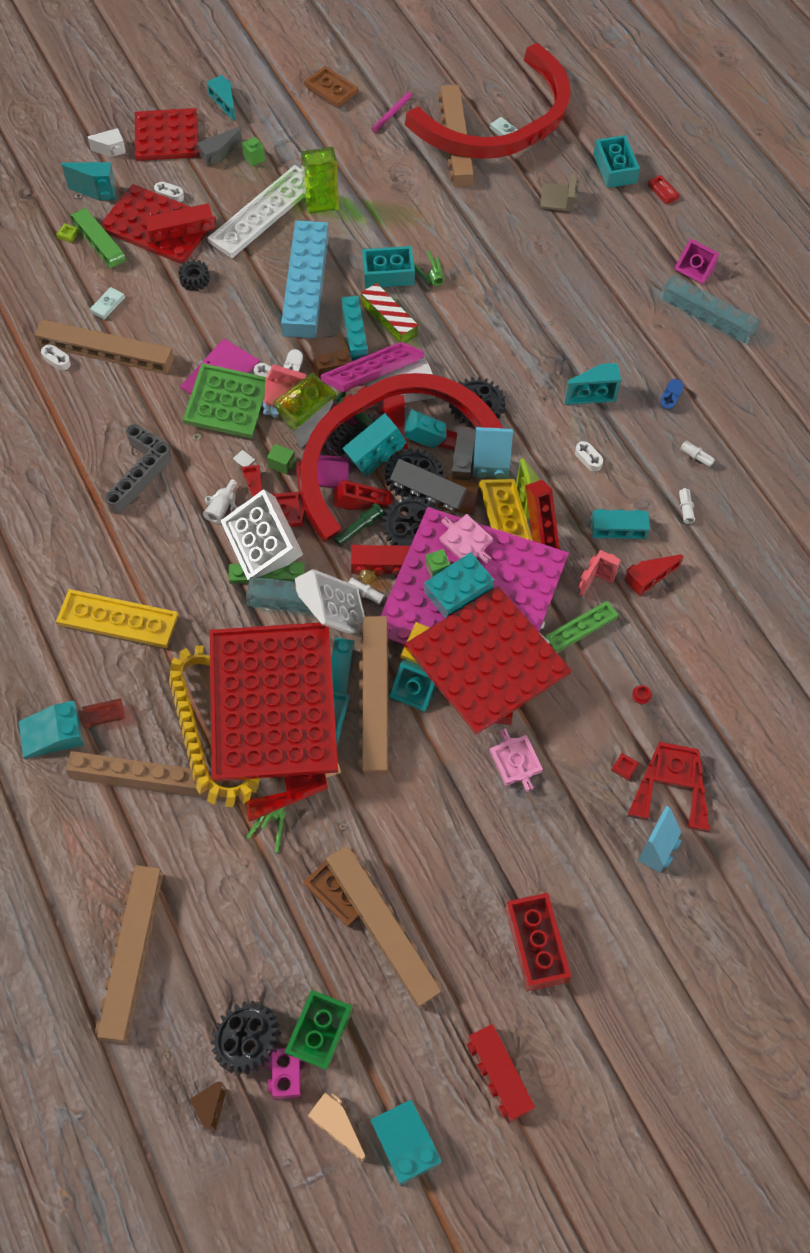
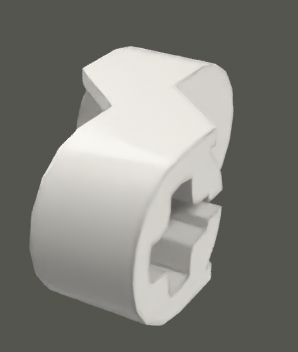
[284,349,303,372]

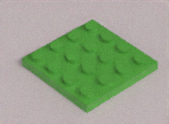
[183,363,266,439]

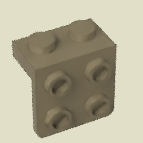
[540,173,579,212]

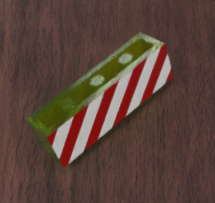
[361,283,419,343]

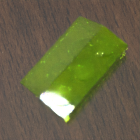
[273,372,337,432]

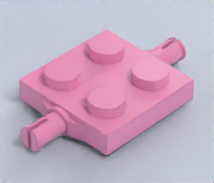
[439,514,493,564]
[489,728,543,792]

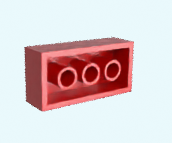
[505,893,571,992]

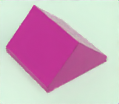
[674,238,720,284]
[318,455,351,488]

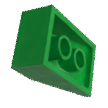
[285,990,352,1071]

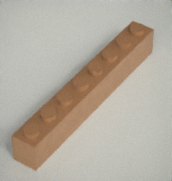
[438,85,473,187]
[34,319,174,375]
[359,616,389,775]
[66,751,233,801]
[326,845,442,1009]
[95,865,163,1045]

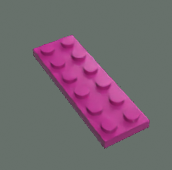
[321,342,424,392]

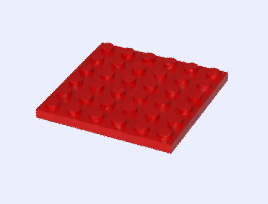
[405,586,571,735]

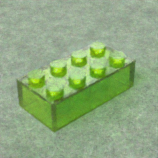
[300,147,339,214]

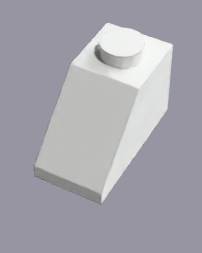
[87,128,126,157]

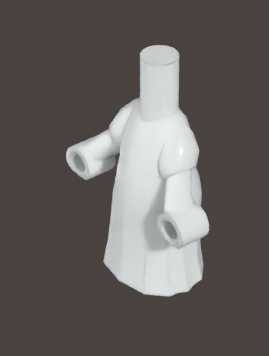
[203,479,238,524]

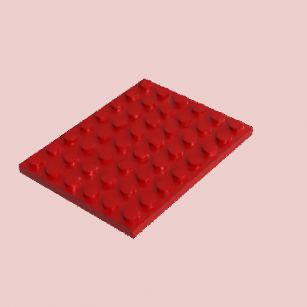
[209,622,338,782]

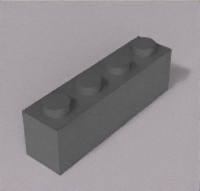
[390,459,468,511]

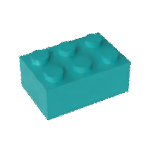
[593,135,640,188]
[362,246,415,288]
[343,413,407,477]
[424,552,494,618]

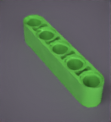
[70,208,126,269]

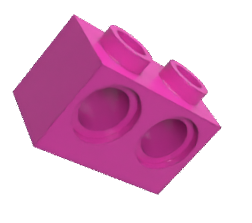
[268,1048,301,1100]

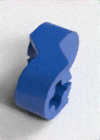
[660,379,683,410]

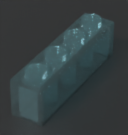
[246,577,314,615]

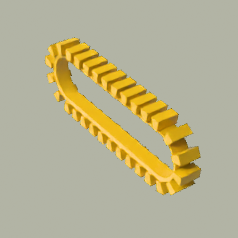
[169,646,260,807]

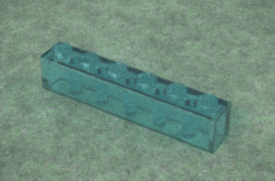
[660,275,761,344]

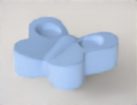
[262,400,282,418]

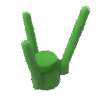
[414,250,445,286]
[247,808,286,853]

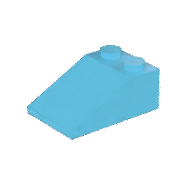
[472,427,513,479]
[638,806,682,873]

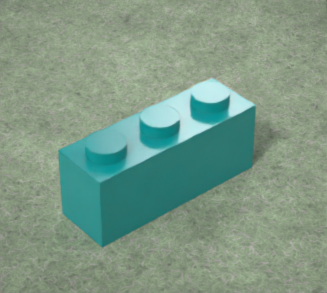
[591,509,650,539]

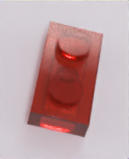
[82,698,125,728]

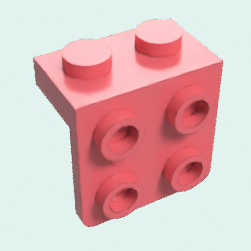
[264,364,306,413]
[578,550,621,597]

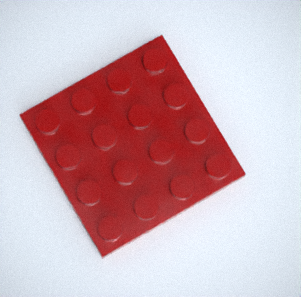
[135,108,199,161]

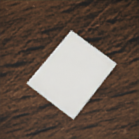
[232,450,255,466]

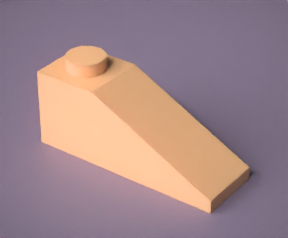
[308,1093,365,1162]

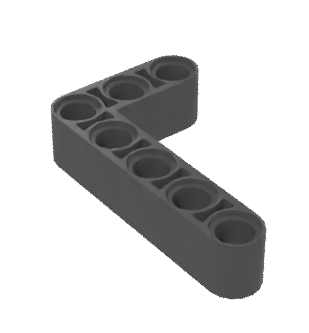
[105,424,172,514]

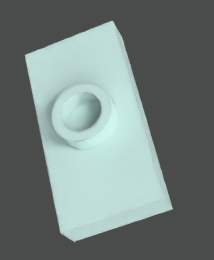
[490,117,518,136]
[90,287,125,320]

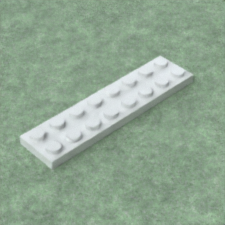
[207,165,319,258]

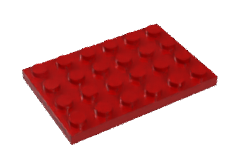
[100,184,216,264]

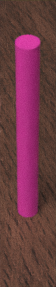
[371,92,412,133]

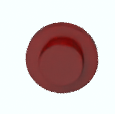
[632,685,652,704]

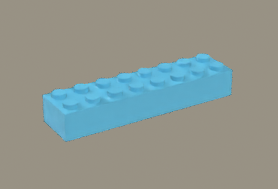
[281,220,329,338]

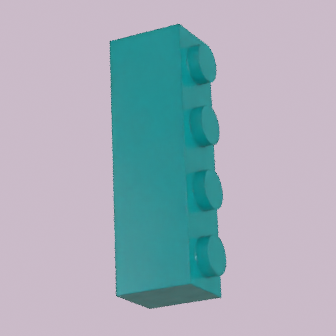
[341,296,368,362]

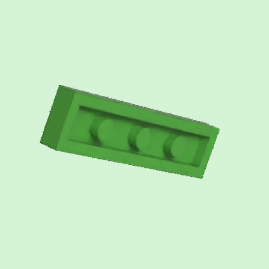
[229,562,305,584]
[545,601,618,653]

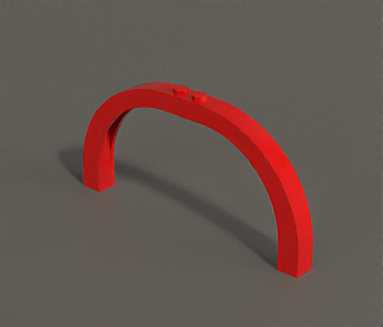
[404,43,571,159]
[299,373,504,542]

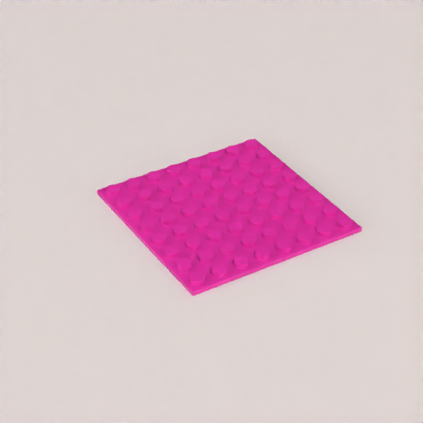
[381,507,569,645]

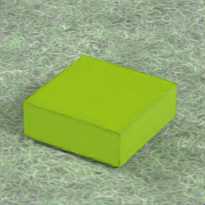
[56,223,80,243]

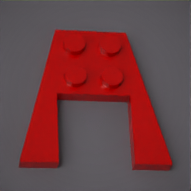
[242,461,305,527]
[627,742,710,832]
[246,774,328,822]

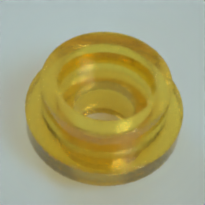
[358,570,377,585]

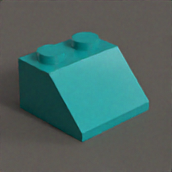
[405,406,446,449]
[390,660,437,712]

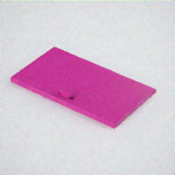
[180,339,260,395]

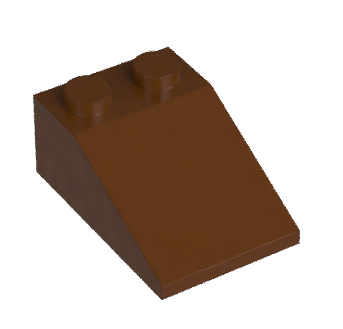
[308,334,352,382]

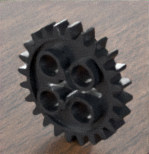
[449,377,506,428]
[385,448,443,498]
[382,495,437,546]
[211,1001,281,1075]

